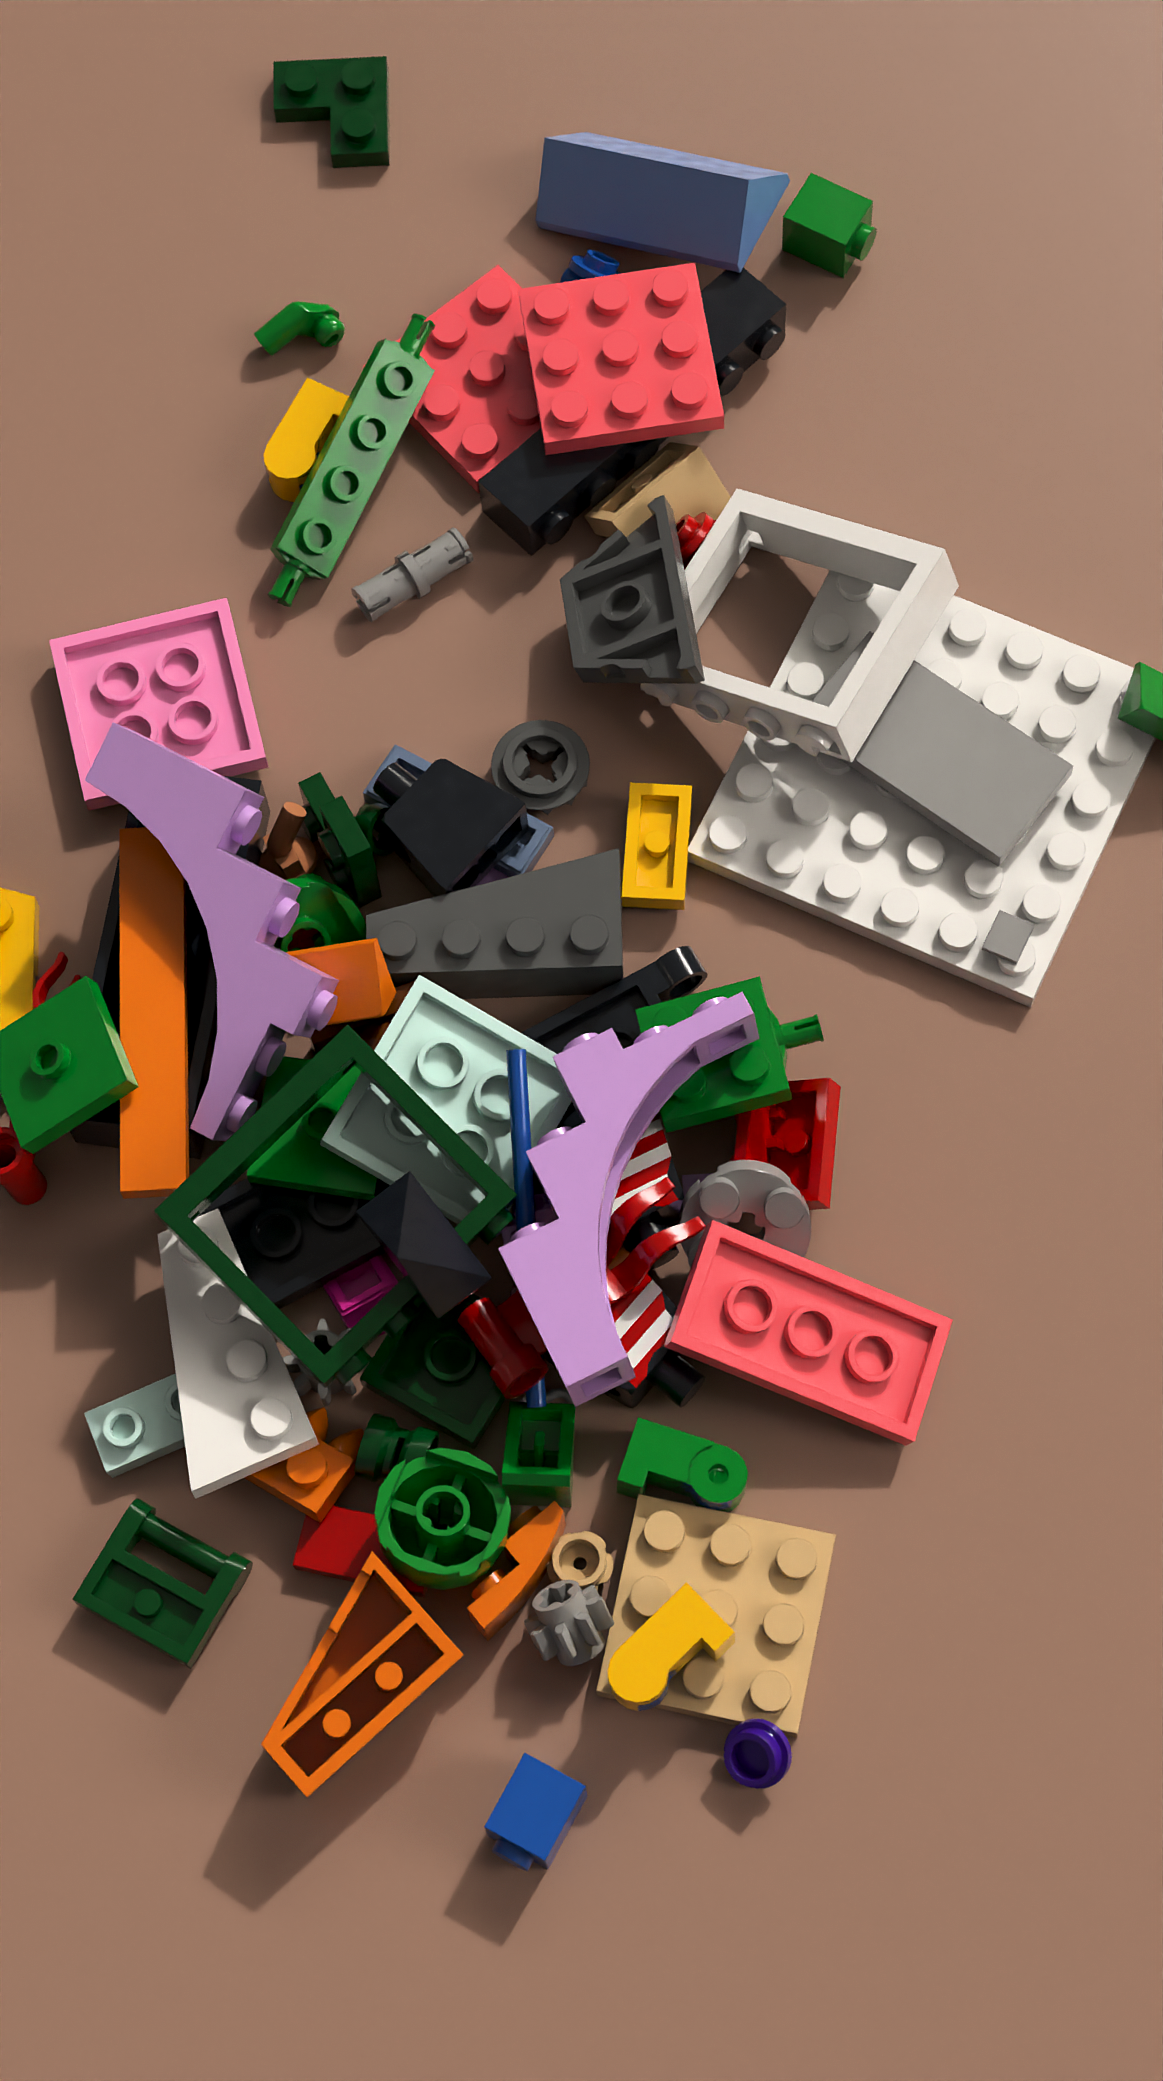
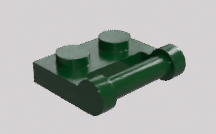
[73,1498,253,1669]

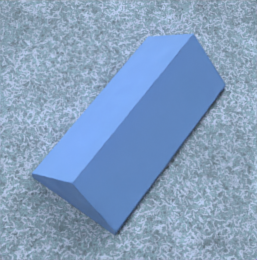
[535,132,790,272]

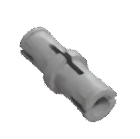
[351,527,474,622]

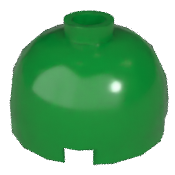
[374,1448,511,1590]

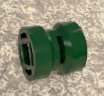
[354,1413,439,1482]

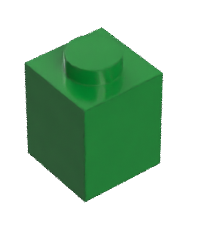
[782,173,877,278]

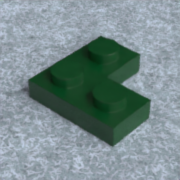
[274,56,390,168]
[298,772,382,908]

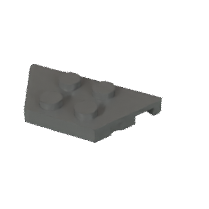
[560,495,705,684]

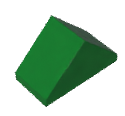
[502,1402,576,1507]

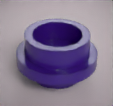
[724,1718,792,1789]

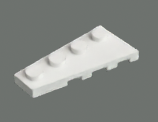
[157,1208,319,1499]

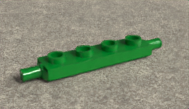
[268,313,435,607]

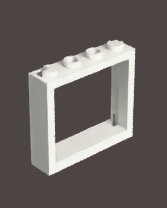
[640,488,959,762]

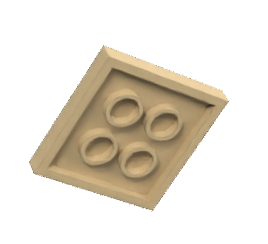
[596,1494,836,1738]

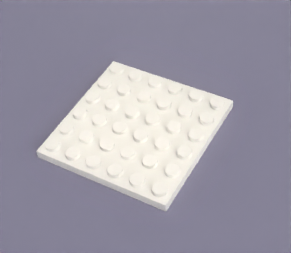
[688,570,1156,1008]

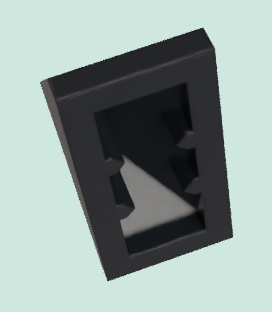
[356,1171,492,1320]

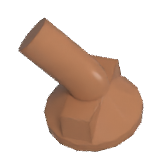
[258,802,318,880]

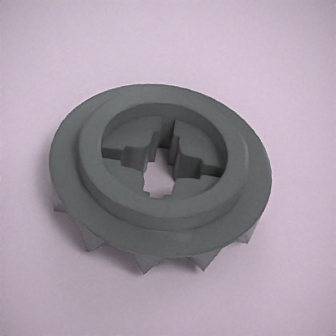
[491,720,590,815]

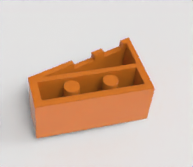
[261,1551,464,1798]

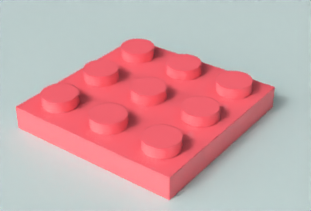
[518,262,724,455]
[363,265,541,493]

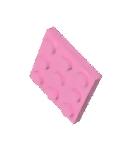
[49,598,268,811]

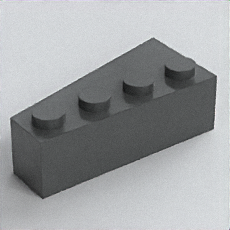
[366,848,624,999]

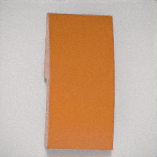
[467,1501,566,1641]

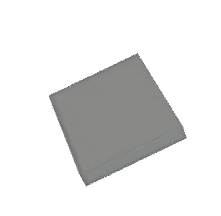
[981,910,1035,964]

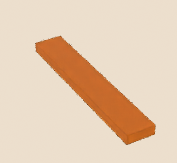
[119,827,189,1199]

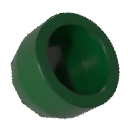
[354,803,394,856]

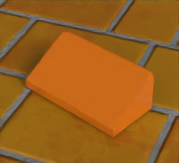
[286,938,396,1025]

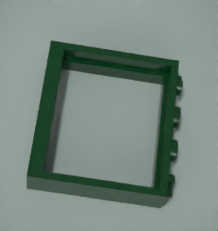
[154,1024,517,1388]

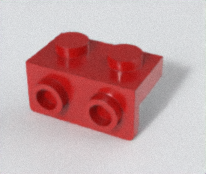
[729,1078,841,1210]

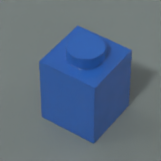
[484,1753,588,1871]

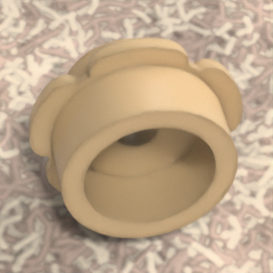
[547,1531,613,1591]

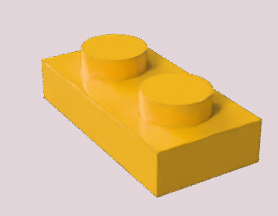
[621,782,692,910]

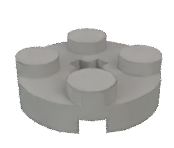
[679,1160,811,1268]

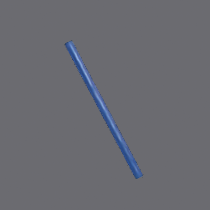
[506,1049,546,1408]

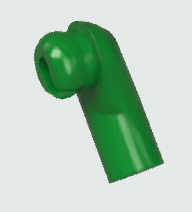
[254,301,345,356]

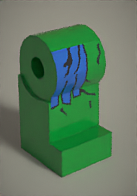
[617,1417,748,1512]

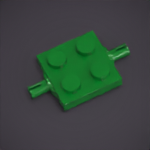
[635,976,824,1133]

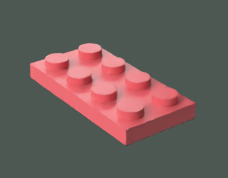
[664,1220,953,1446]

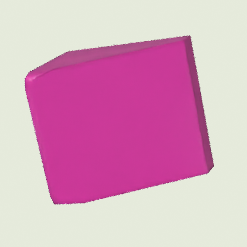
[323,1255,398,1338]

